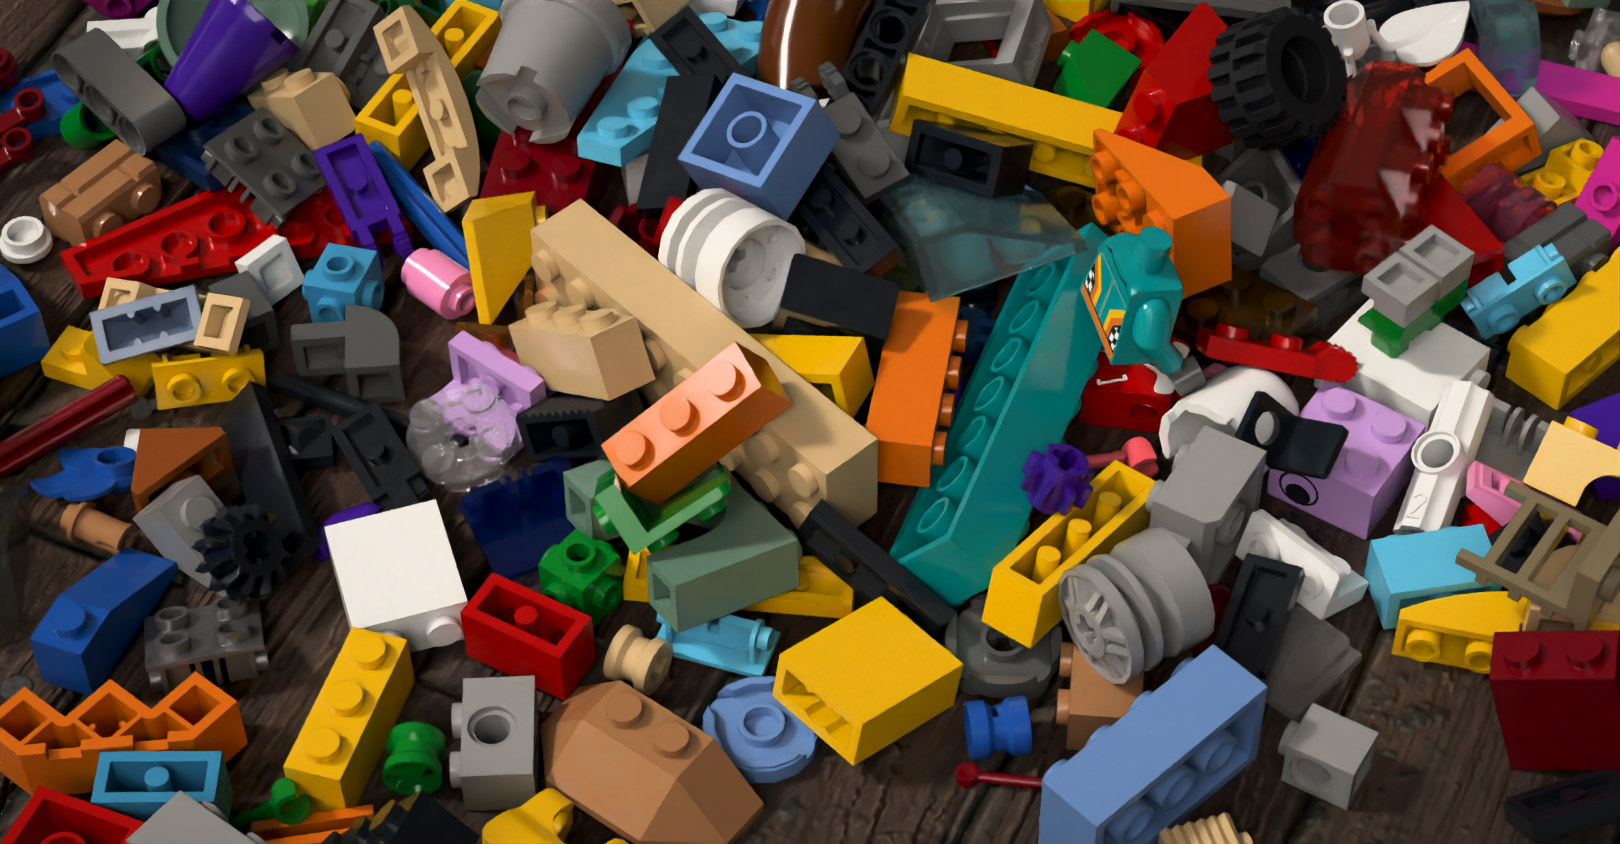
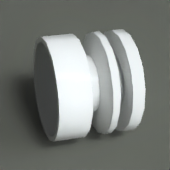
[658,188,807,329]

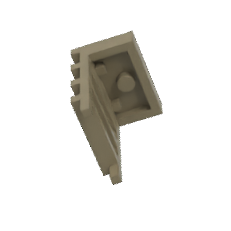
[1455,480,1620,631]

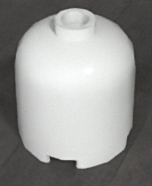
[1159,364,1300,474]

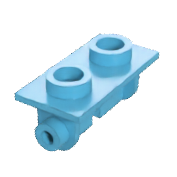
[1460,243,1577,340]
[656,612,781,677]

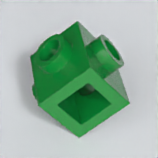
[538,529,624,628]

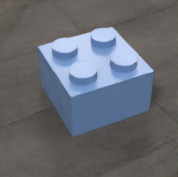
[677,72,841,222]

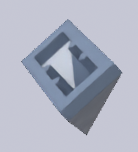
[89,285,203,366]

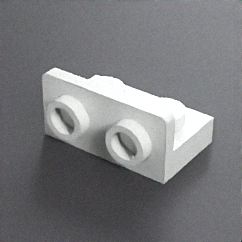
[1235,509,1369,621]

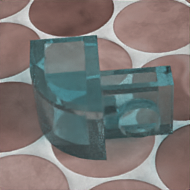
[1468,0,1541,99]

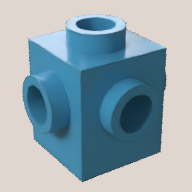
[302,243,385,323]

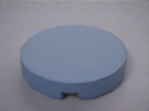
[703,676,820,784]

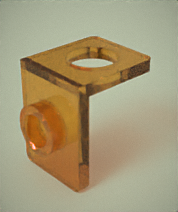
[452,275,534,351]

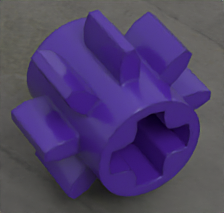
[1020,443,1095,516]

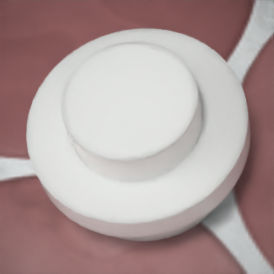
[0,216,53,264]

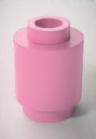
[401,248,476,320]

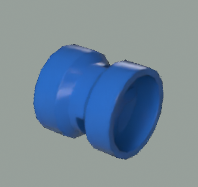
[963,695,1032,761]

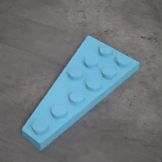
[577,11,763,167]

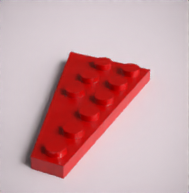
[59,138,413,299]

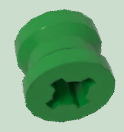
[382,722,446,796]

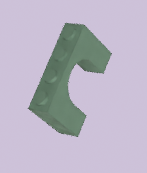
[563,458,802,633]

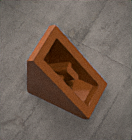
[131,427,234,514]

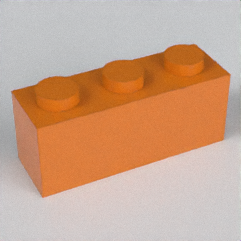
[601,341,792,506]

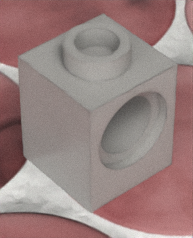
[1278,703,1379,810]

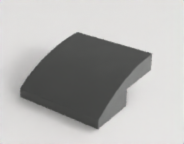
[289,0,392,113]

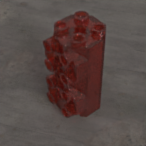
[1293,59,1455,275]

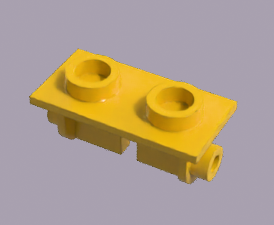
[151,344,266,410]

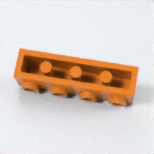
[865,290,969,488]

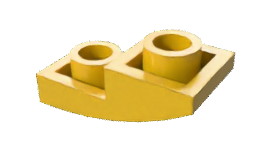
[1506,137,1604,220]

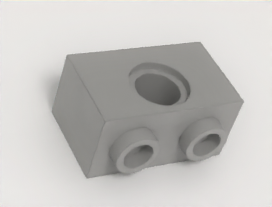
[450,675,539,811]

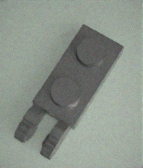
[789,61,910,206]

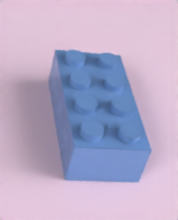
[1038,644,1268,844]

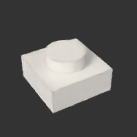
[234,234,304,306]

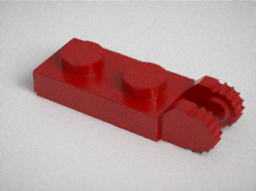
[1195,322,1359,383]

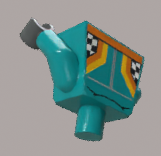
[1079,226,1207,396]

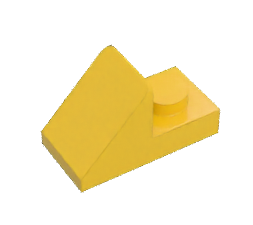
[41,325,162,398]

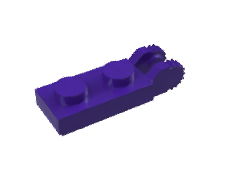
[313,133,414,270]

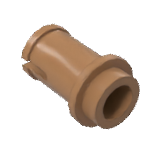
[60,501,137,555]

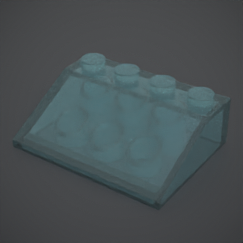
[879,174,1087,303]

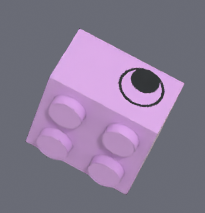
[1266,381,1426,540]

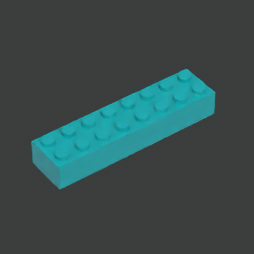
[888,222,1109,608]

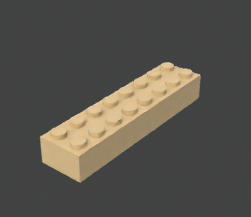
[530,198,878,529]

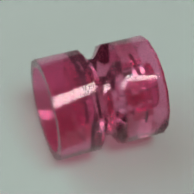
[1460,162,1557,244]

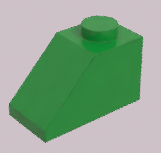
[1053,28,1142,110]

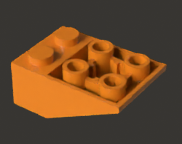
[1090,128,1232,299]

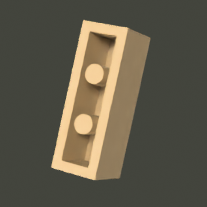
[508,301,655,401]

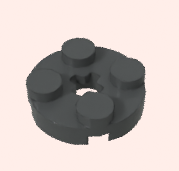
[945,593,1062,699]

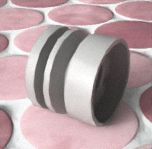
[1058,528,1215,684]

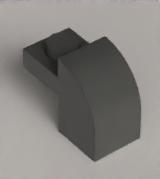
[290,305,405,403]

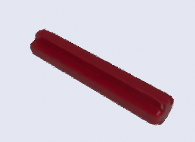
[0,375,137,478]

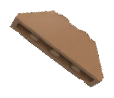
[540,680,764,844]

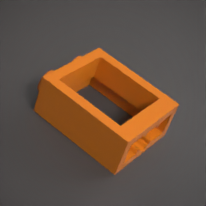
[1381,48,1543,201]

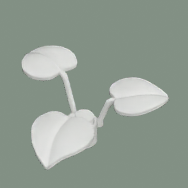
[1314,0,1470,181]

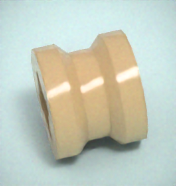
[603,624,673,696]

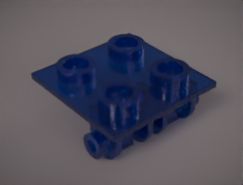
[457,457,576,580]

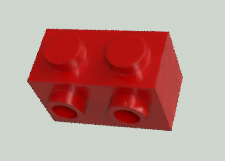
[460,572,596,701]

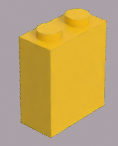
[772,596,964,766]

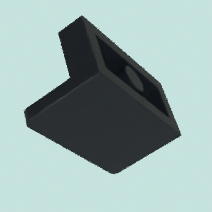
[769,253,899,366]

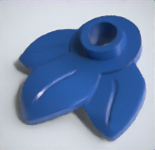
[30,446,136,502]

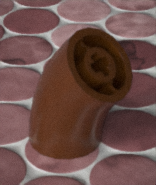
[756,0,873,100]

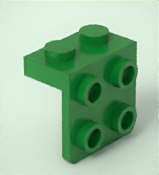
[592,464,733,555]

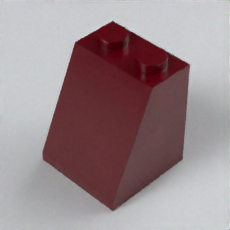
[1489,630,1620,770]

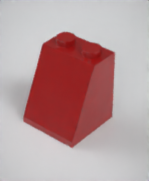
[1114,2,1235,161]

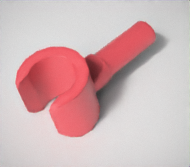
[1086,437,1159,478]

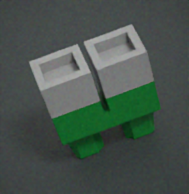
[1358,224,1475,359]

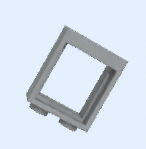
[911,0,1054,87]

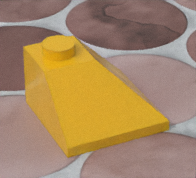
[462,191,549,327]

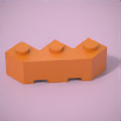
[0,671,248,796]

